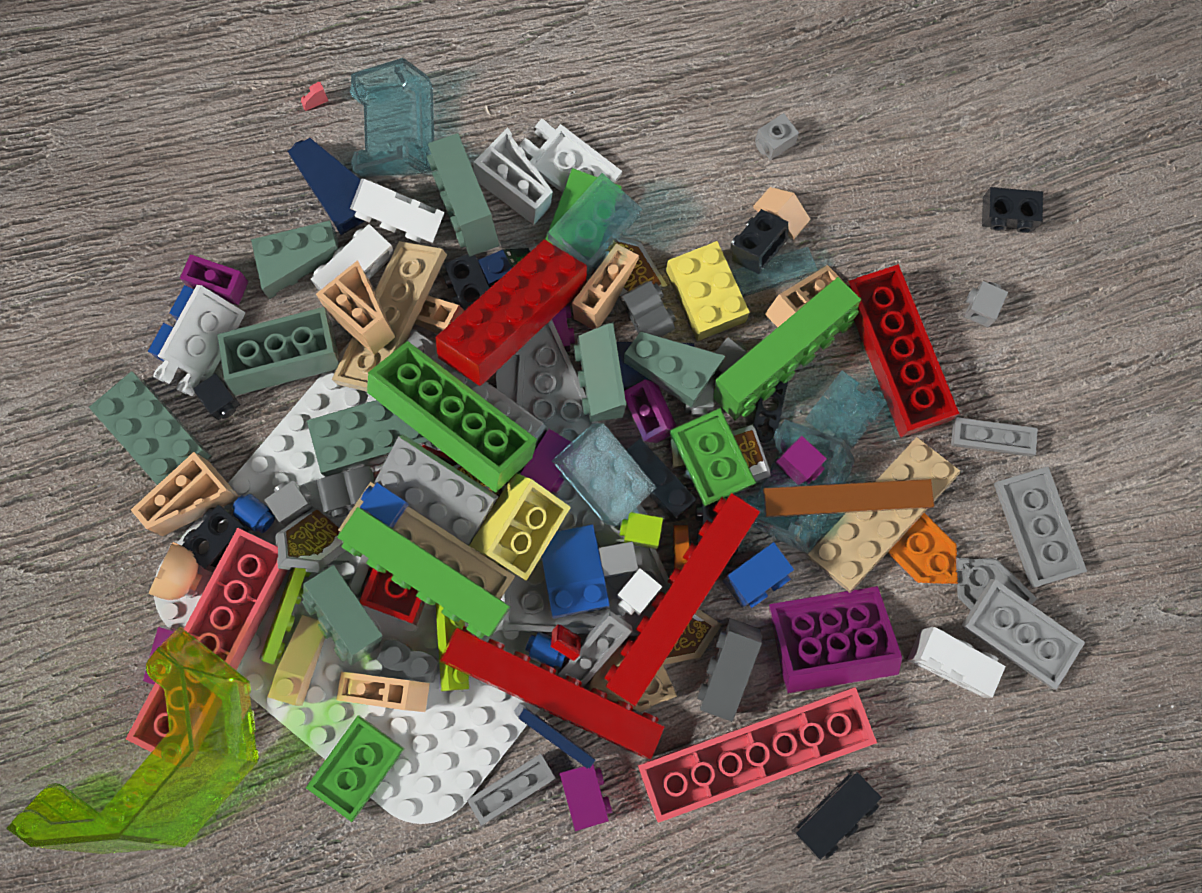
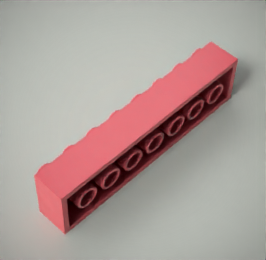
[126,528,288,765]
[637,687,877,823]

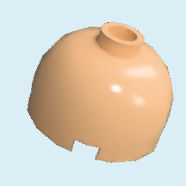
[149,542,202,600]

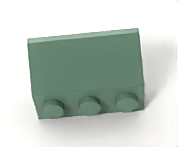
[574,323,626,422]

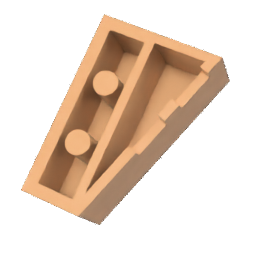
[316,260,395,355]
[131,452,239,537]

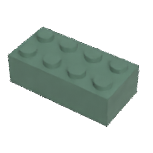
[426,133,500,257]
[217,307,340,396]
[89,371,211,485]
[306,400,433,477]

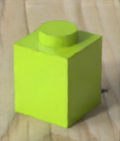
[620,512,663,549]

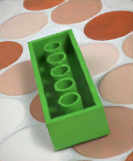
[713,277,861,421]
[367,341,537,493]
[337,507,511,638]

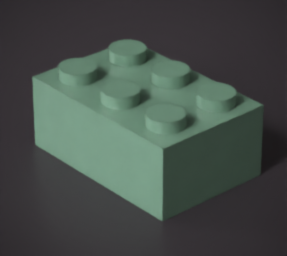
[302,565,383,666]

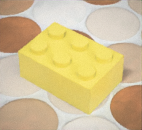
[666,241,750,341]
[469,473,571,581]

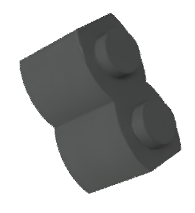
[619,281,676,337]
[316,466,376,518]
[377,640,440,683]

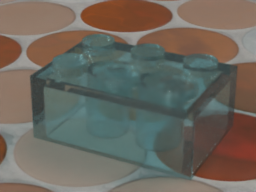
[548,173,643,275]
[552,423,656,526]

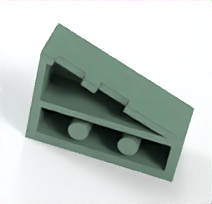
[251,220,340,299]
[624,332,725,408]

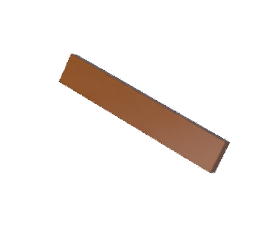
[763,479,934,518]

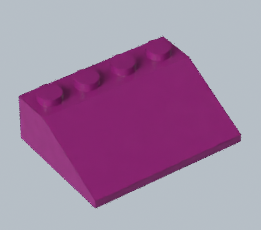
[769,586,902,694]

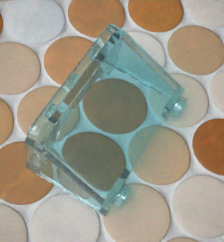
[350,58,434,177]
[743,419,854,553]

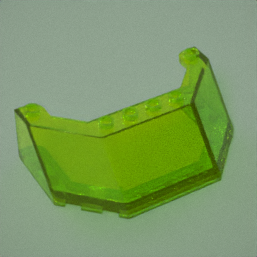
[6,627,259,854]

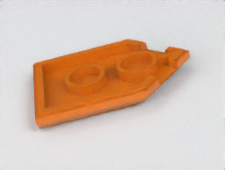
[888,513,958,584]

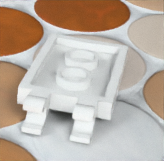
[519,119,622,193]
[153,285,245,396]

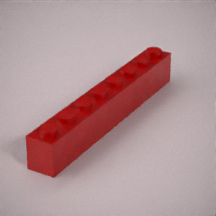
[604,493,760,706]
[439,626,665,759]

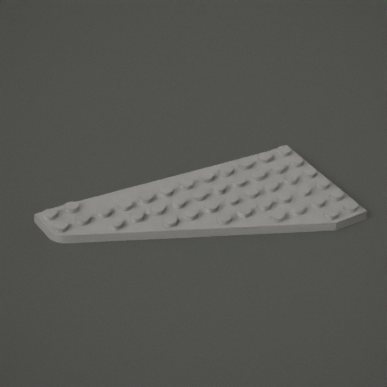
[496,319,671,637]

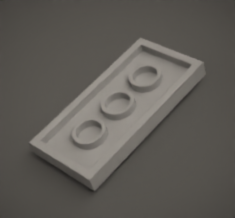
[374,434,498,545]
[994,467,1087,588]
[962,579,1085,690]

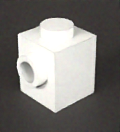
[617,569,662,615]

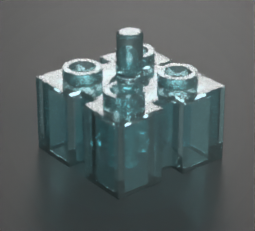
[805,371,886,452]

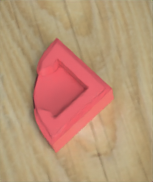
[301,82,329,111]

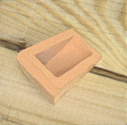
[753,187,811,240]

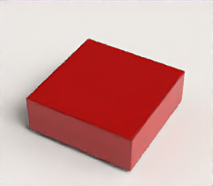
[551,624,581,661]

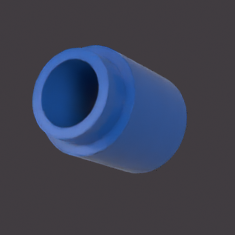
[232,494,276,534]
[525,632,566,668]

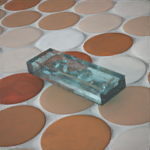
[733,247,818,297]

